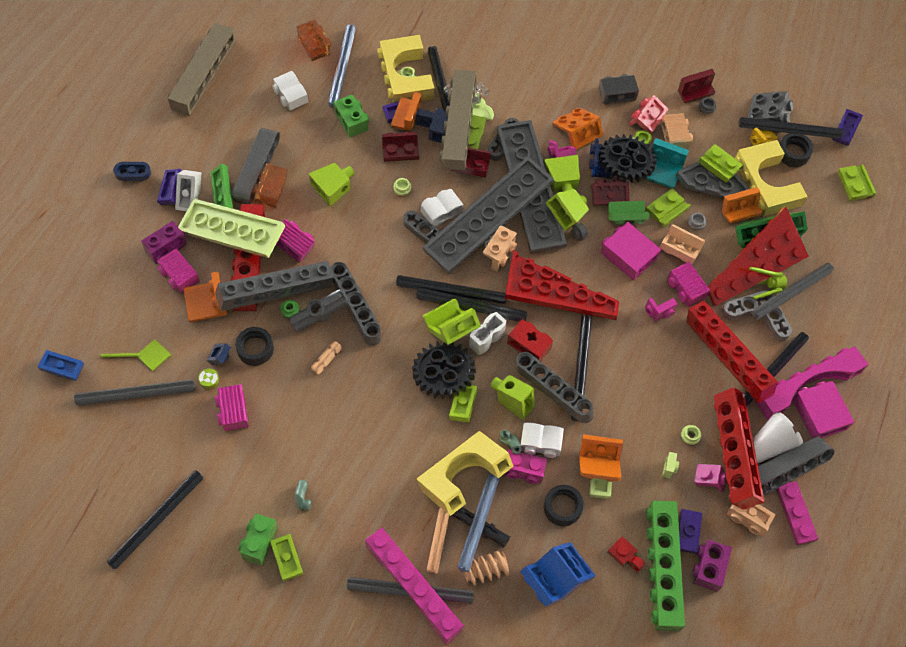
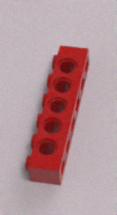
[230,204,265,311]
[686,301,778,404]
[714,387,764,510]

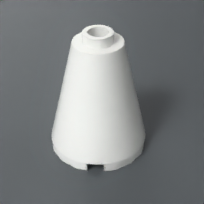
[753,412,803,464]

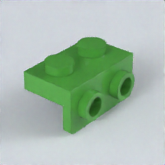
[608,201,649,224]

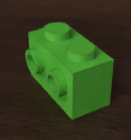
[334,94,370,138]
[238,513,278,566]

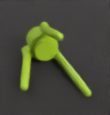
[749,267,787,300]

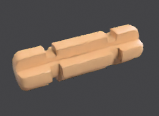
[311,341,342,375]

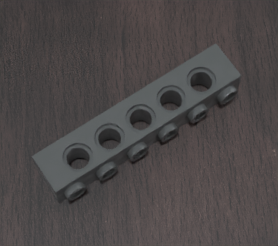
[215,261,334,311]

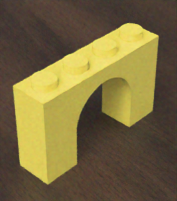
[377,35,434,103]
[735,140,807,217]
[417,431,514,516]

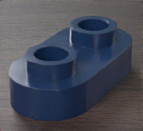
[113,162,151,181]

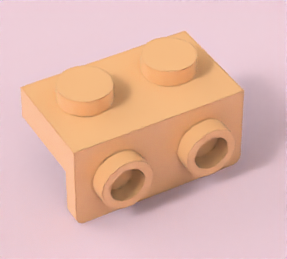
[659,225,705,264]
[483,226,517,272]
[726,504,776,537]

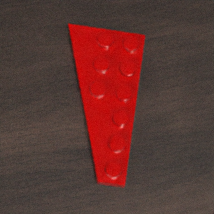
[708,207,809,306]
[505,250,619,320]

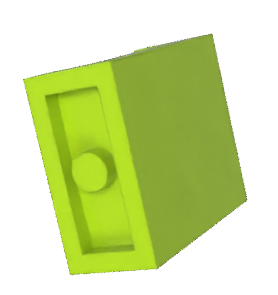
[423,299,481,345]

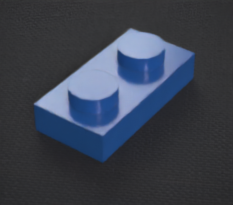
[38,350,84,381]

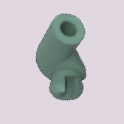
[499,430,522,454]
[294,480,311,511]

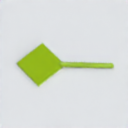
[100,339,171,371]

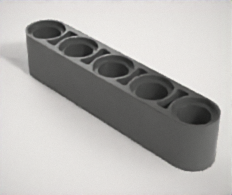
[232,128,280,204]
[331,262,381,346]
[516,352,594,423]
[758,437,835,496]

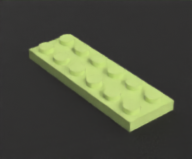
[178,199,285,258]

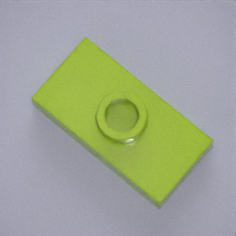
[449,385,478,423]
[270,534,304,582]

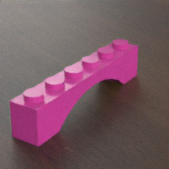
[755,346,869,420]
[365,527,464,645]

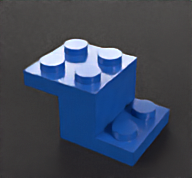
[520,542,596,607]

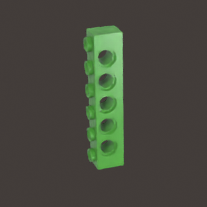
[646,501,685,631]

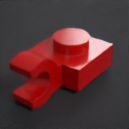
[607,536,645,573]

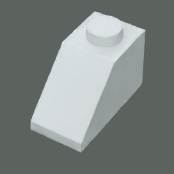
[175,170,202,211]

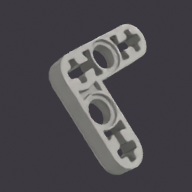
[722,290,792,341]

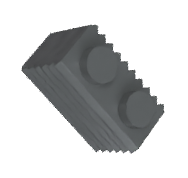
[599,74,639,105]

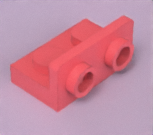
[629,95,668,134]

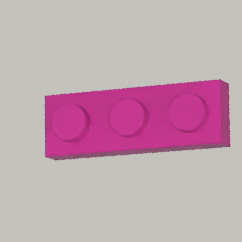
[776,481,818,545]

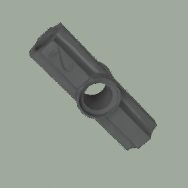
[290,289,348,332]

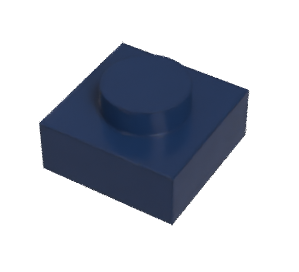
[207,343,231,365]

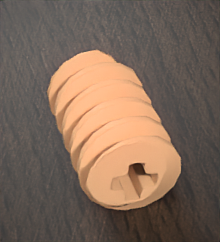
[464,551,509,586]

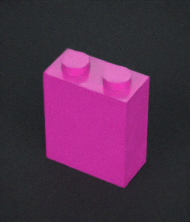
[601,222,661,281]
[792,381,854,438]

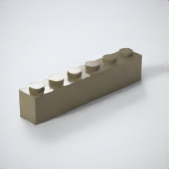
[168,23,236,116]
[440,70,477,170]

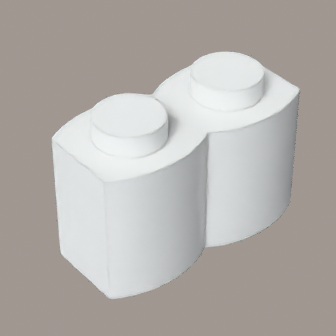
[272,71,309,110]
[420,189,463,227]
[469,312,506,355]
[521,423,564,458]

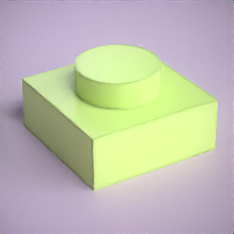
[662,452,679,479]
[590,478,612,499]

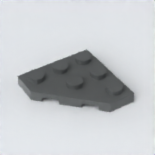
[676,162,749,198]

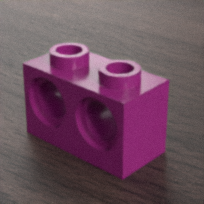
[141,221,187,265]
[692,539,732,592]

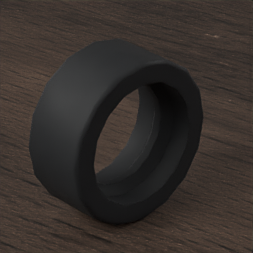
[780,132,813,167]
[235,327,274,366]
[543,484,584,526]

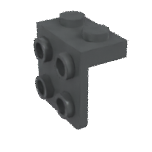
[747,91,794,123]

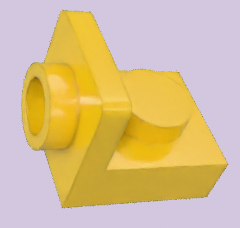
[749,127,778,145]

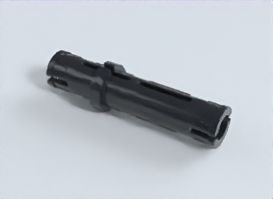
[452,507,511,548]

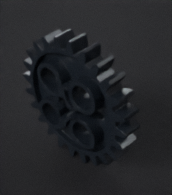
[598,134,657,183]
[412,341,476,399]

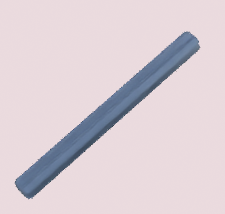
[328,24,355,108]
[457,472,500,572]

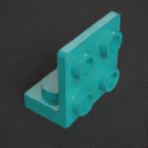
[647,138,689,189]

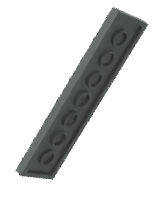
[497,120,567,253]
[423,156,554,274]

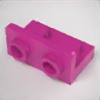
[504,449,547,484]

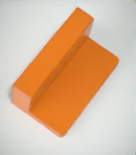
[391,92,421,132]

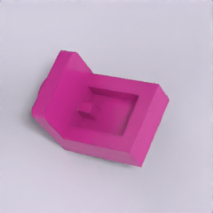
[547,140,577,158]
[645,298,678,322]
[694,464,728,492]

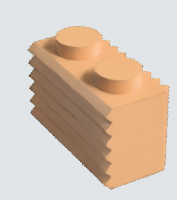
[660,113,693,150]

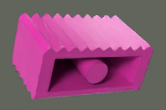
[276,219,315,263]
[157,248,199,294]
[668,262,710,307]
[215,384,249,431]

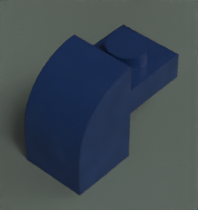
[416,108,448,143]

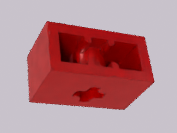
[507,319,553,362]

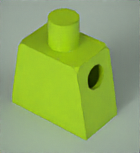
[544,155,580,192]
[309,163,355,207]
[545,189,589,231]
[490,375,535,421]

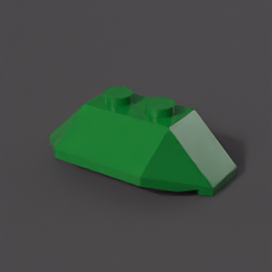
[735,211,808,249]

